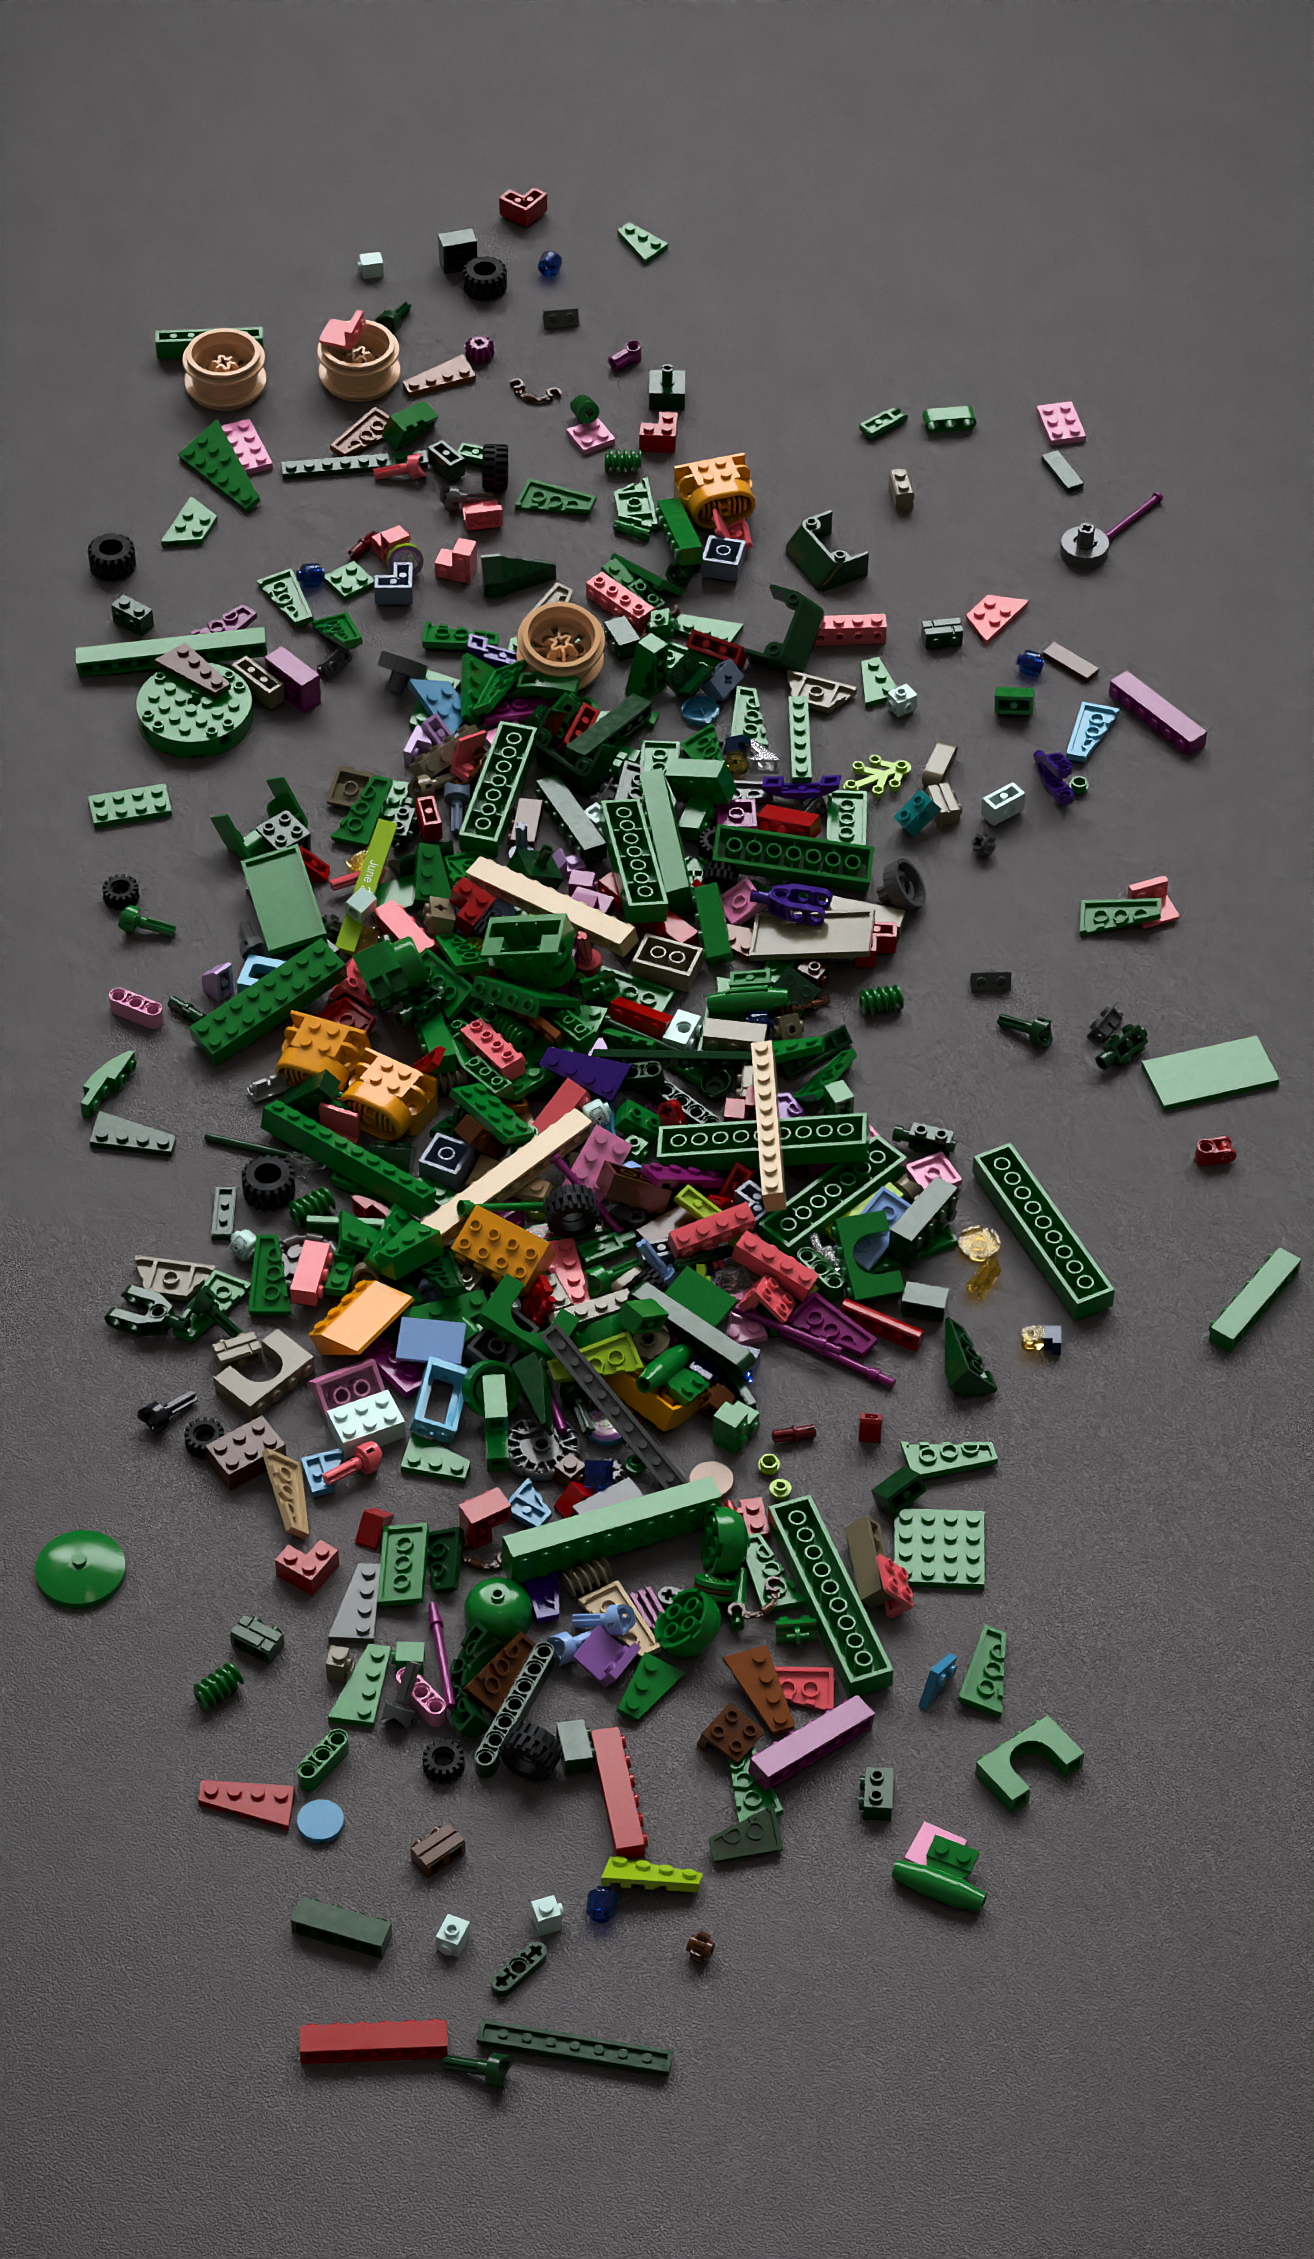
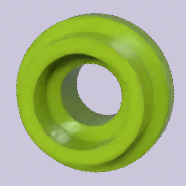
[758,1454,780,1475]
[769,1479,792,1500]

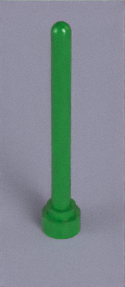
[456,1200,544,1217]

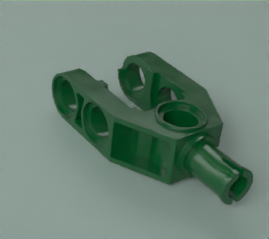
[104,1285,191,1336]

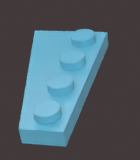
[1066,701,1120,762]

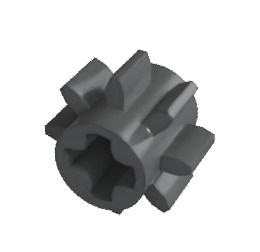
[972,831,996,857]
[322,914,342,939]

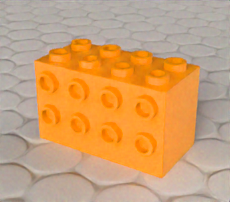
[451,1204,556,1298]

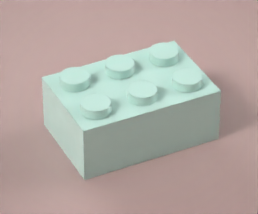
[327,1390,406,1459]

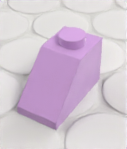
[202,962,234,1002]

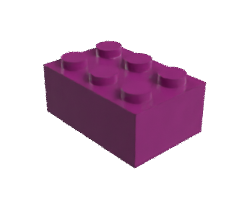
[264,646,321,713]

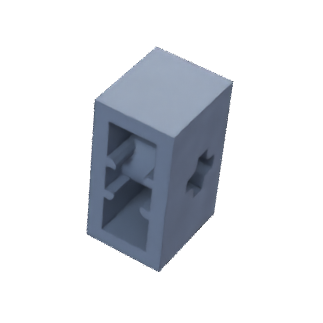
[700,659,744,702]

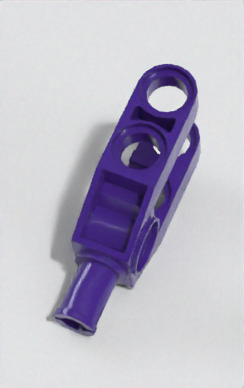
[1033,750,1074,805]
[750,884,833,926]

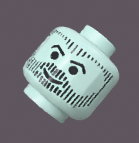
[581,1099,612,1128]
[230,1230,256,1261]

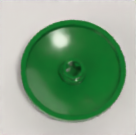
[35,1530,126,1609]

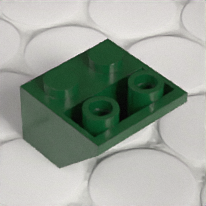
[369,1139,417,1174]

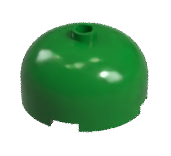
[569,1313,634,1349]
[700,1507,750,1575]
[464,1577,532,1645]
[654,1588,721,1658]

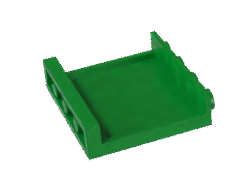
[470,976,582,1019]

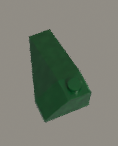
[481,553,556,598]
[945,1317,998,1397]
[512,1352,554,1436]

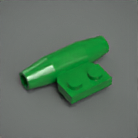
[707,969,790,1014]
[636,1343,710,1408]
[892,1834,987,1912]

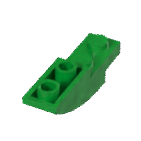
[601,558,665,610]
[504,671,581,700]
[81,1050,137,1119]
[325,1242,361,1297]

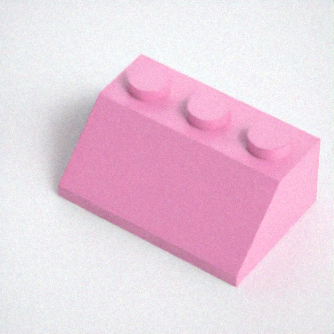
[308,1358,385,1423]

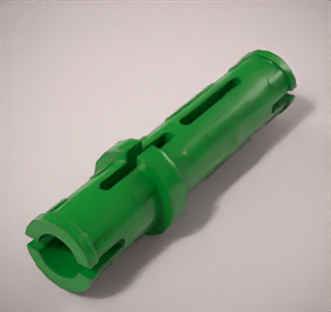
[730,1568,748,1631]

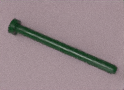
[601,1014,682,1050]
[204,1133,302,1165]

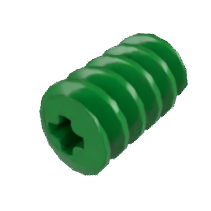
[570,394,599,424]
[605,449,641,473]
[859,984,904,1016]
[493,1012,535,1051]
[289,1187,336,1228]
[193,1663,244,1711]

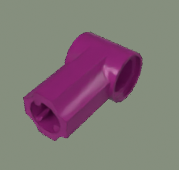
[608,340,642,371]

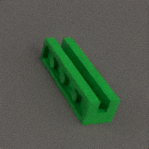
[692,882,734,966]

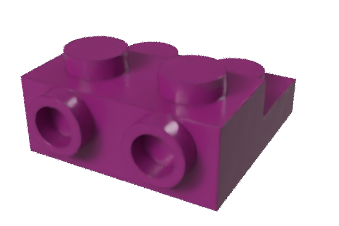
[716,799,757,829]

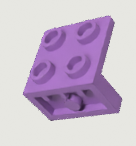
[572,1625,641,1688]

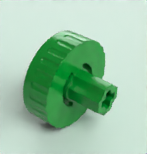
[462,1360,521,1417]

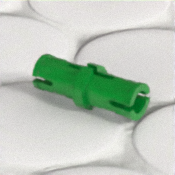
[613,519,651,541]

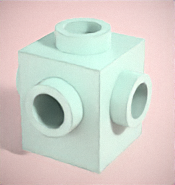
[886,684,918,717]

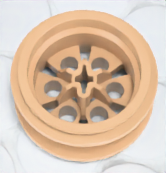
[317,320,401,402]
[182,328,267,411]
[516,602,605,691]

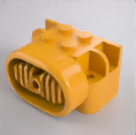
[674,453,756,529]
[275,1010,372,1093]
[340,1047,438,1142]

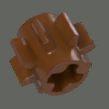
[686,1931,715,1963]

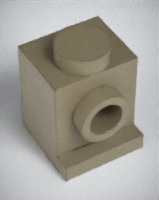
[325,1645,355,1683]

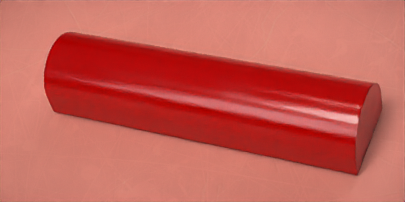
[841,1299,925,1352]

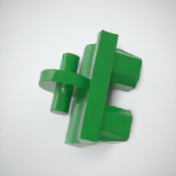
[579,970,618,1001]
[775,1615,817,1647]

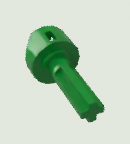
[118,905,177,937]
[583,1258,642,1298]

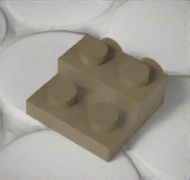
[326,766,375,809]

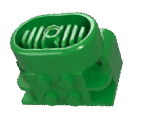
[480,913,576,990]
[352,936,432,1015]

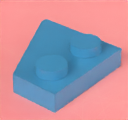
[301,1448,343,1497]
[508,1478,552,1528]
[919,1653,957,1710]

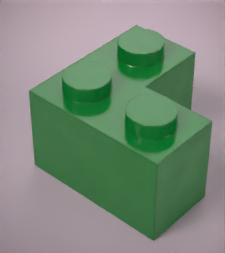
[713,1400,760,1454]

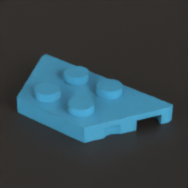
[407,679,464,734]

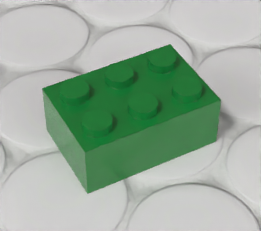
[665,758,737,805]

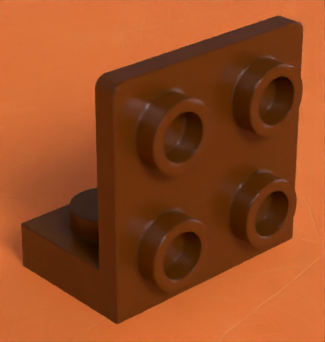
[696,1702,765,1764]

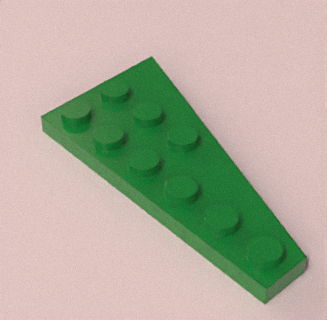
[178,419,261,513]

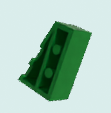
[382,401,439,451]
[624,633,668,700]
[412,843,451,908]
[378,1220,444,1280]

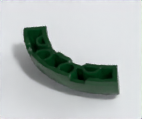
[449,1621,504,1737]

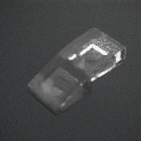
[809,1233,841,1273]

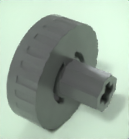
[1060,522,1109,569]
[377,651,429,694]
[876,858,926,912]

